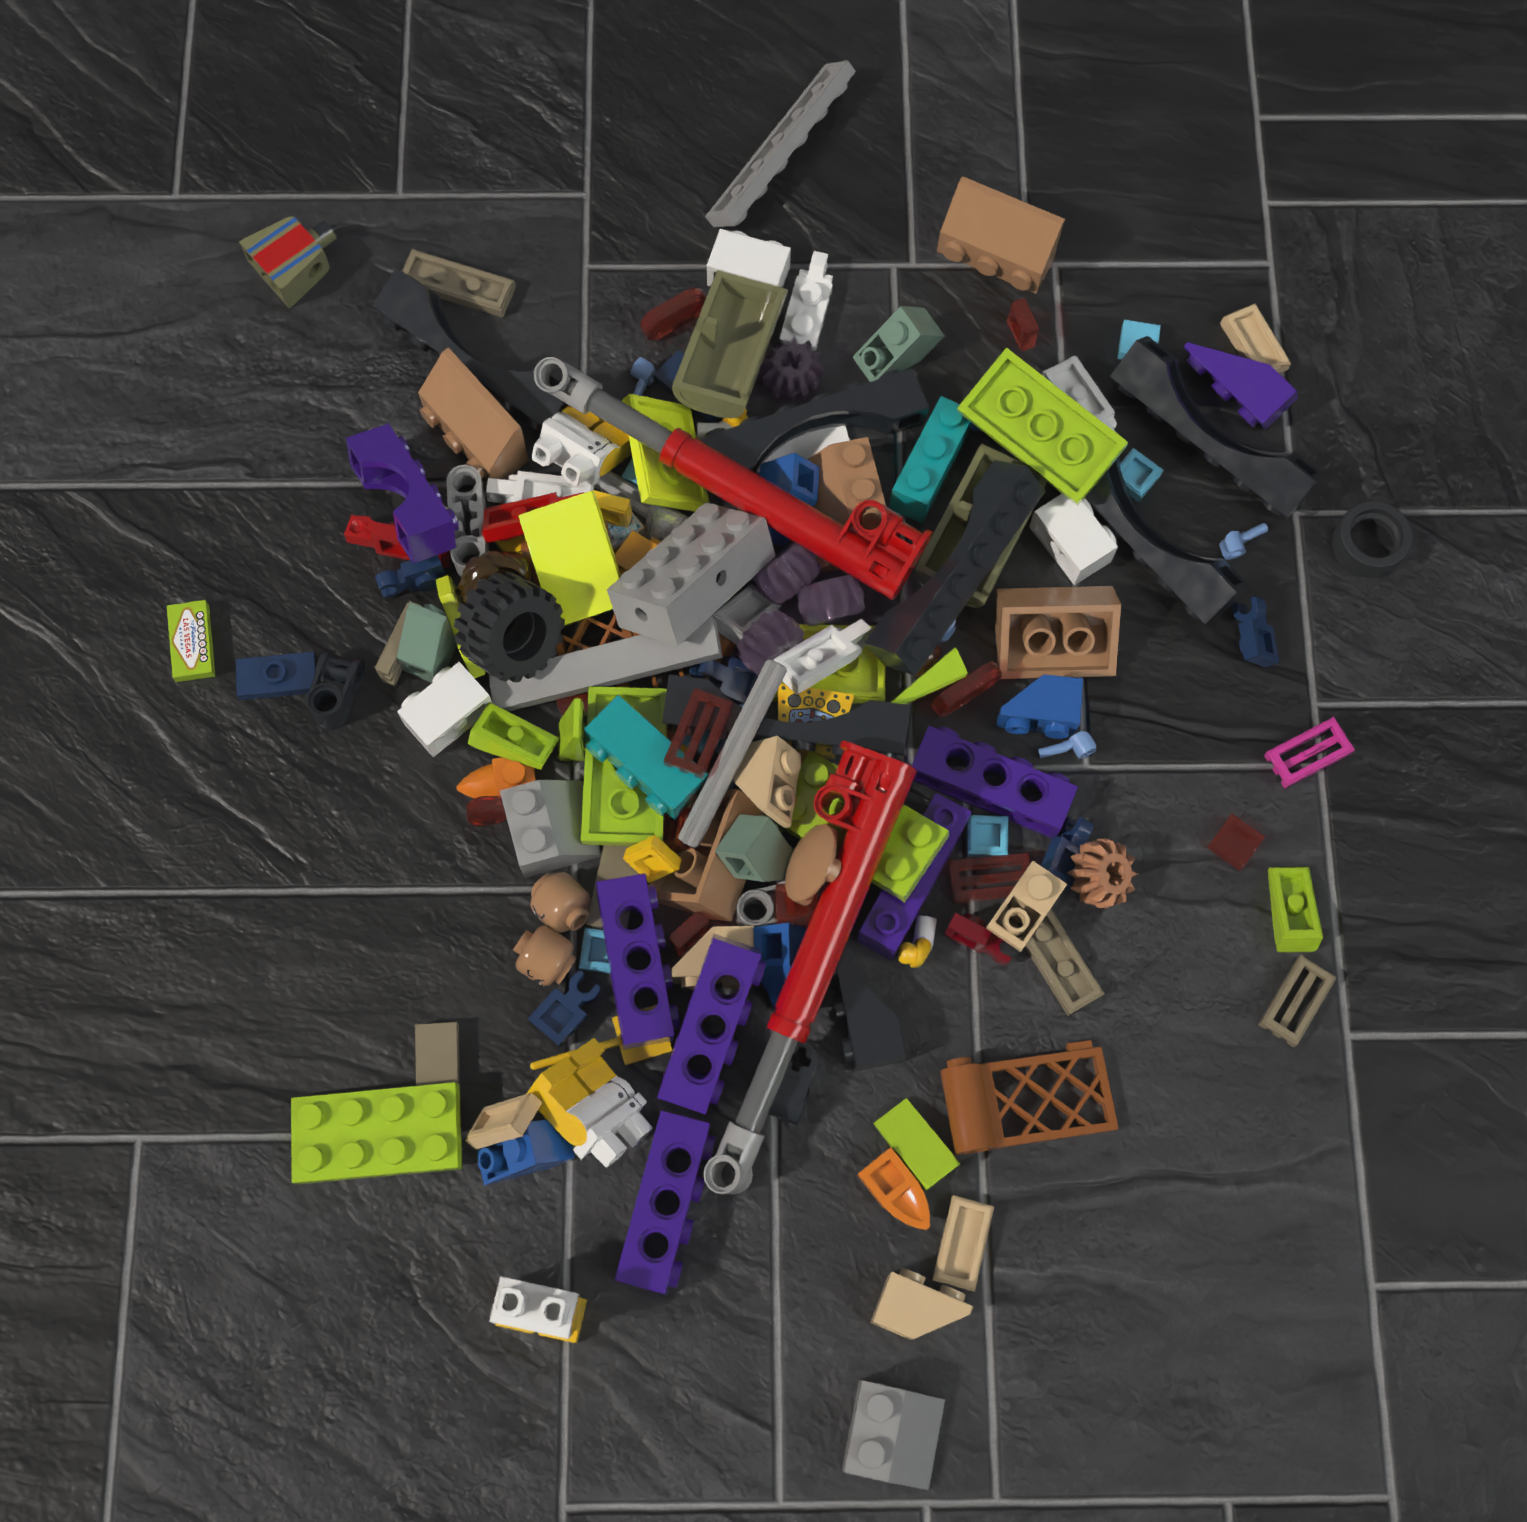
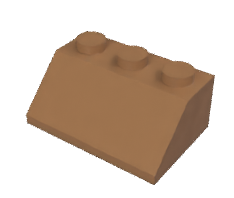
[937,176,1065,294]
[418,347,529,481]
[807,437,886,574]
[995,586,1121,679]
[651,789,767,921]

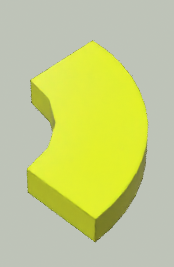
[436,575,485,679]

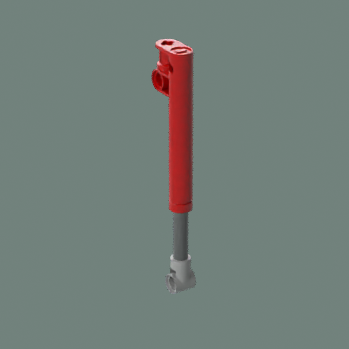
[534,357,933,600]
[703,741,917,1194]

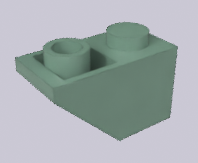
[853,306,944,382]
[397,602,457,683]
[715,814,794,882]

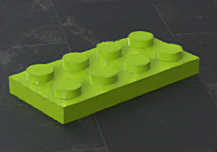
[957,347,1128,506]
[581,686,667,846]
[766,752,949,902]
[291,1082,462,1184]

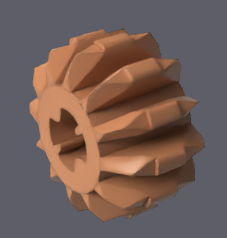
[1067,839,1138,908]

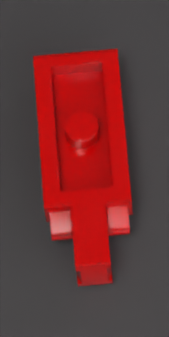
[482,492,585,543]
[344,515,452,568]

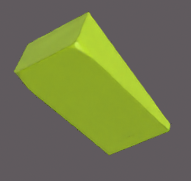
[890,648,968,705]
[556,698,587,761]
[468,702,559,770]
[1268,867,1323,952]
[873,1098,960,1192]

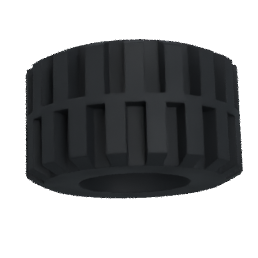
[454,572,565,682]

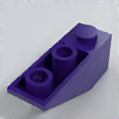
[1183,342,1299,430]

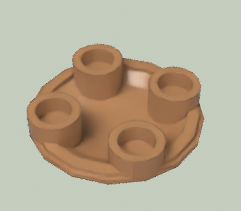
[785,824,841,906]

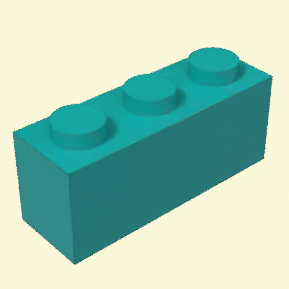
[889,396,973,524]
[584,695,708,820]

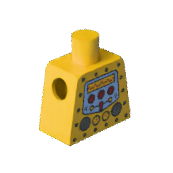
[778,683,854,765]

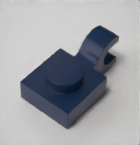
[1233,596,1279,667]
[689,656,762,705]
[1041,817,1094,891]

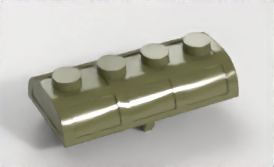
[672,270,788,419]
[914,444,1047,608]

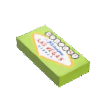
[167,600,215,682]

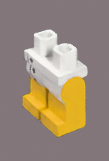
[532,406,632,487]
[526,1038,653,1168]
[489,1277,587,1343]

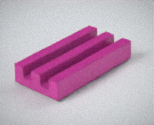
[1264,717,1355,789]

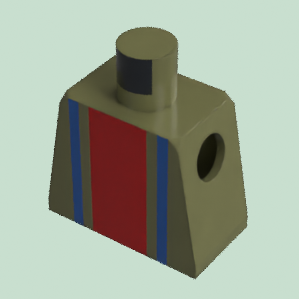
[239,216,337,308]

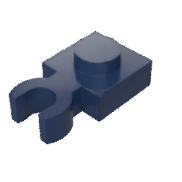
[375,555,446,599]
[528,971,601,1048]

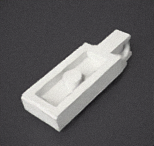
[779,251,833,354]
[1042,356,1117,432]
[486,471,595,504]
[774,619,872,695]

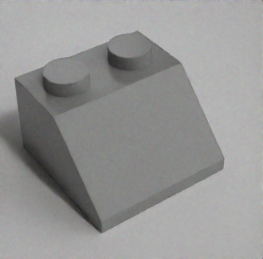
[500,780,602,878]
[842,1380,945,1490]

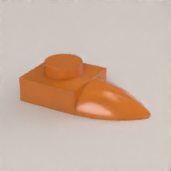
[456,757,536,801]
[857,1147,930,1230]

